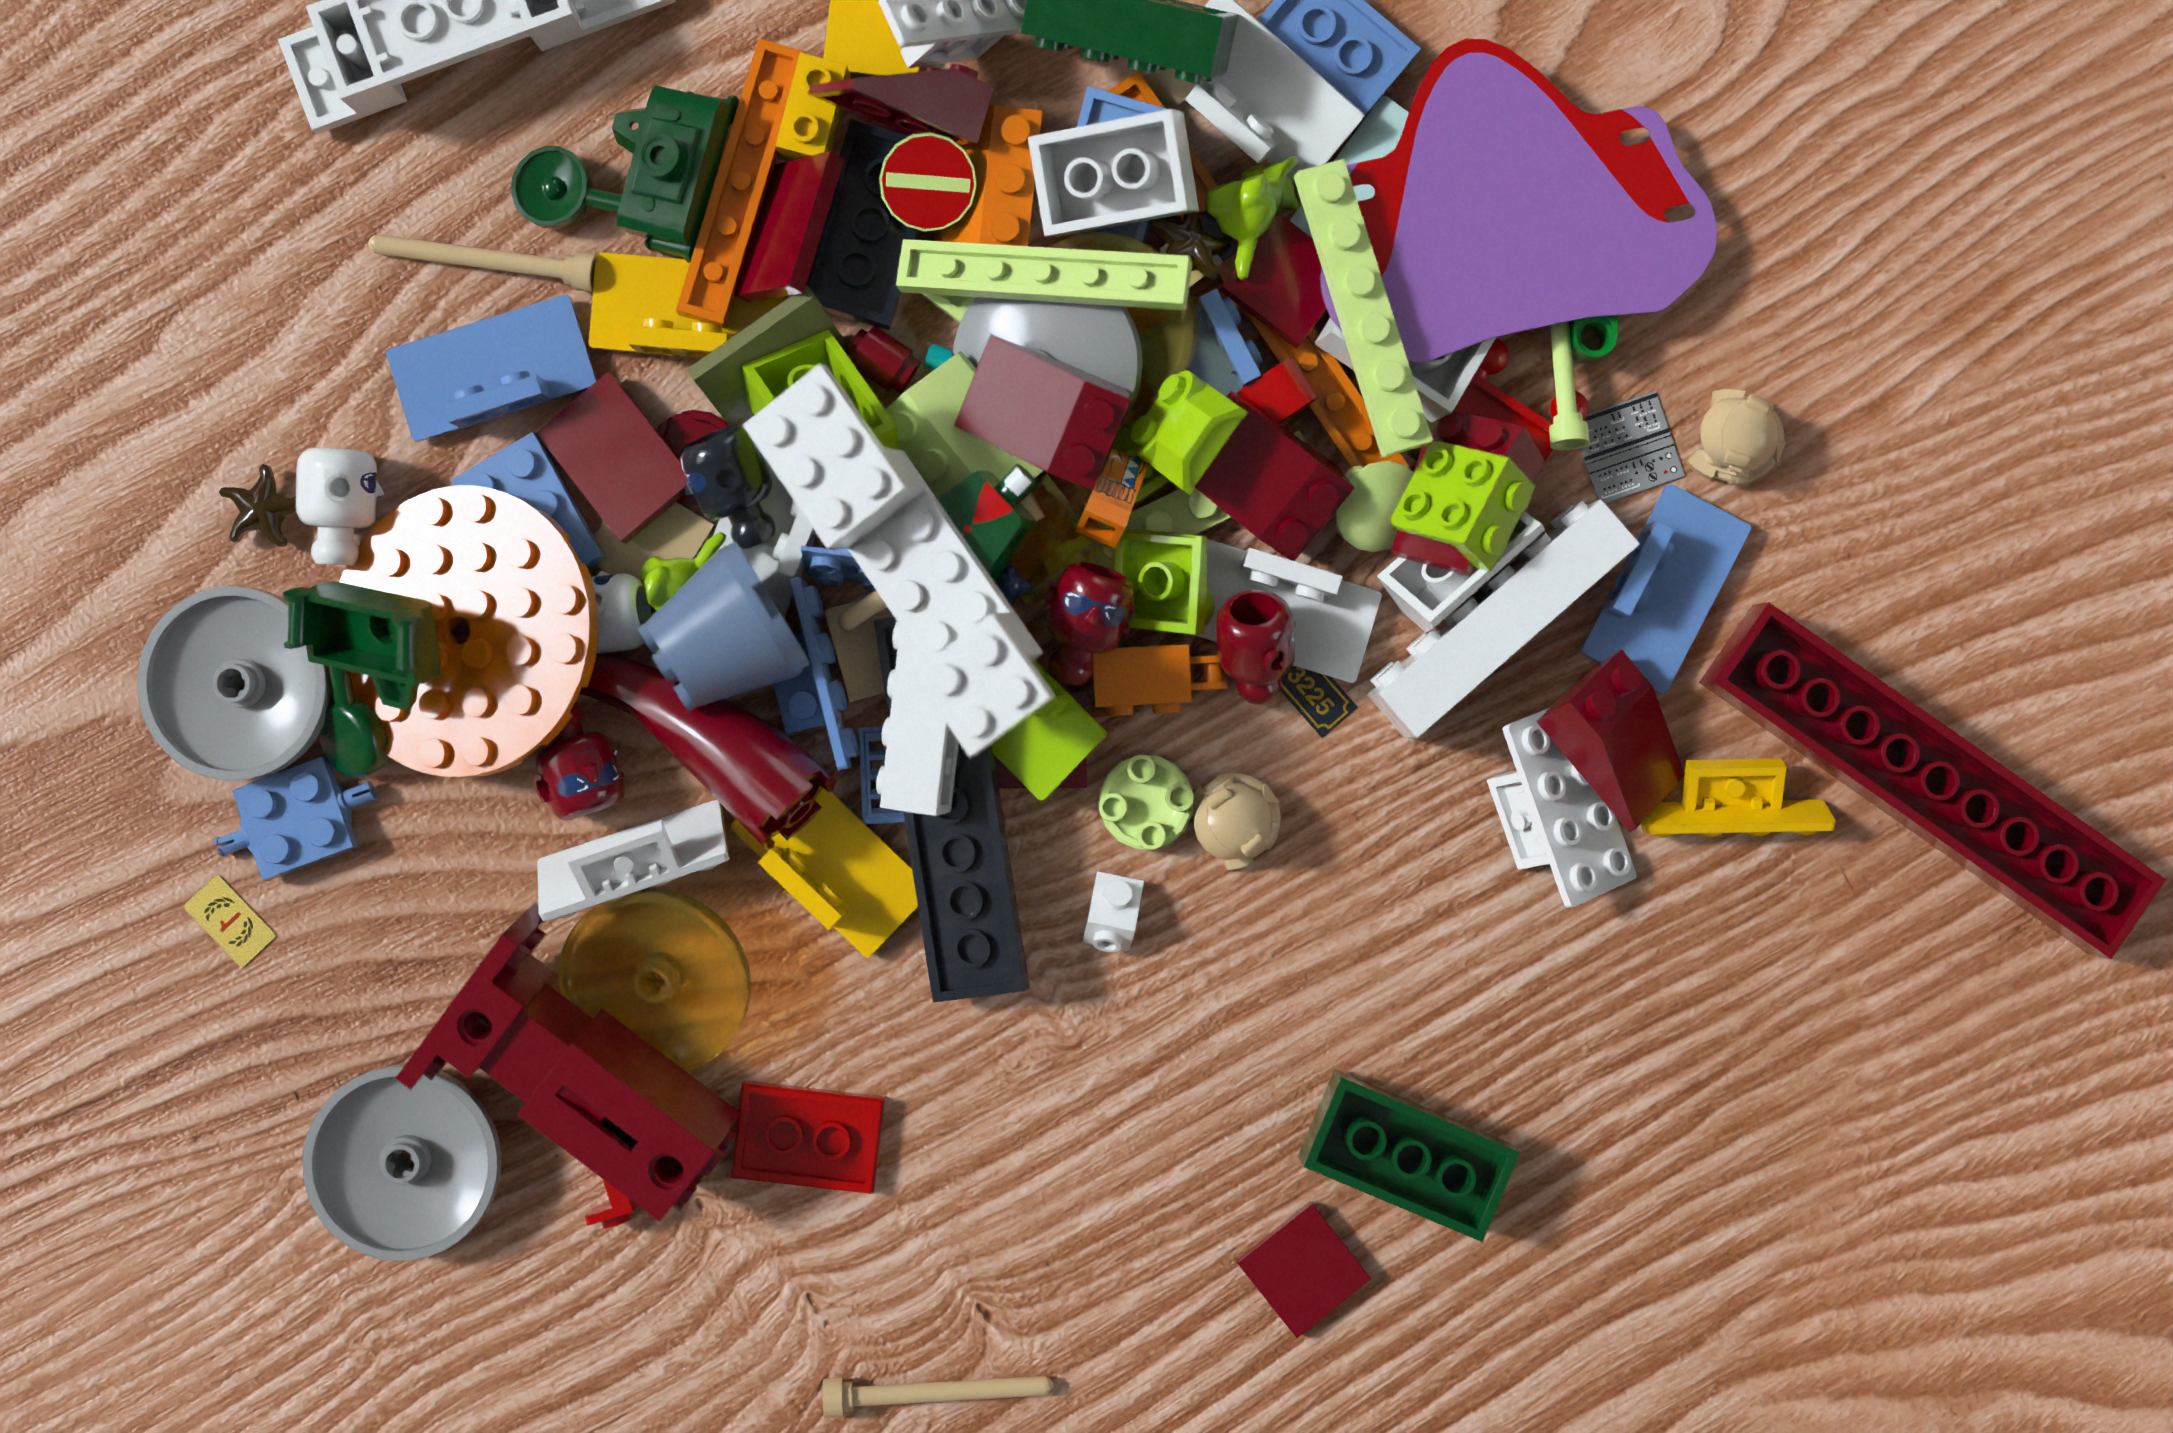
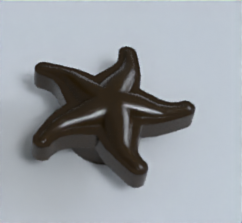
[1149,212,1231,280]
[219,464,296,547]

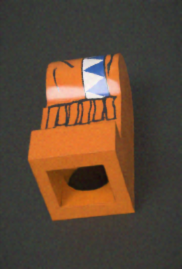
[1075,448,1149,548]

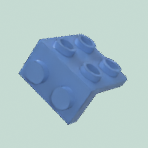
[1139,288,1264,398]

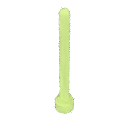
[1549,321,1590,450]

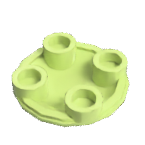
[1336,460,1414,552]
[1099,755,1194,850]

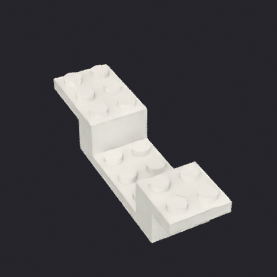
[278,0,677,134]
[743,364,1055,757]

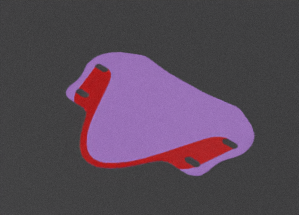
[1320,38,1717,363]

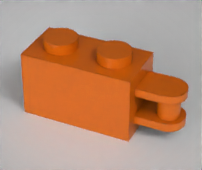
[1092,644,1228,716]

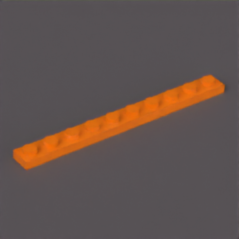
[1108,70,1409,469]

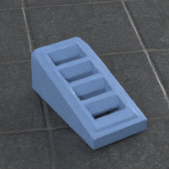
[859,726,905,824]

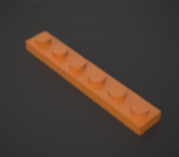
[676,38,805,328]

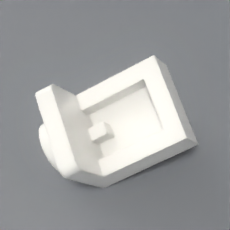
[1083,871,1144,952]

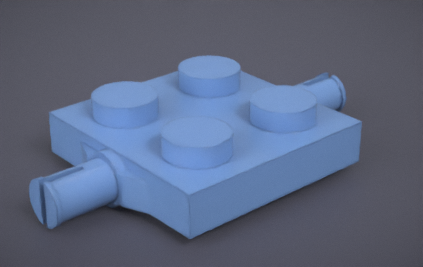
[215,757,377,881]

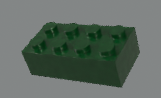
[1021,0,1239,84]
[1298,1069,1520,1242]

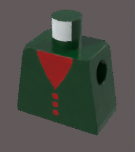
[937,464,1038,581]

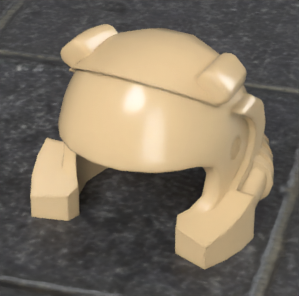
[1686,389,1786,485]
[1192,773,1281,870]

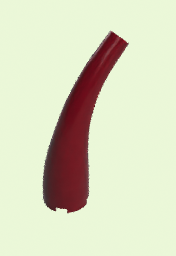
[579,653,836,849]

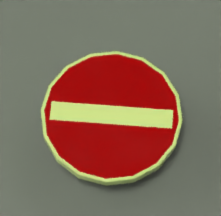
[879,132,977,231]

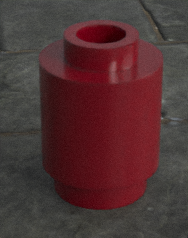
[846,326,921,394]

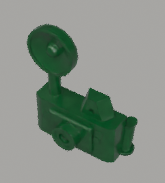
[511,85,739,263]
[282,581,441,778]

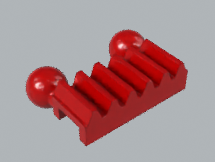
[1454,338,1589,473]

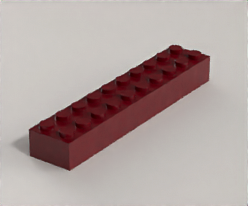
[1699,602,2167,959]

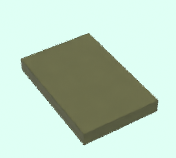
[686,285,849,426]

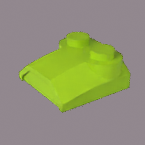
[1130,371,1248,495]
[1113,529,1215,635]

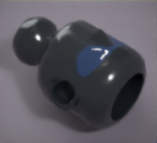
[680,425,776,549]

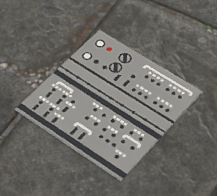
[1580,391,1685,503]

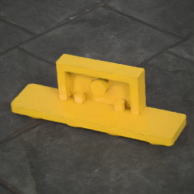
[1640,758,1836,838]

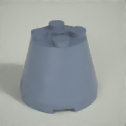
[637,541,811,712]

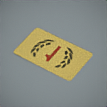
[184,875,275,967]

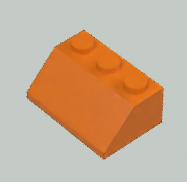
[934,105,1043,247]

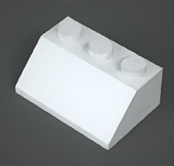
[1377,511,1545,632]

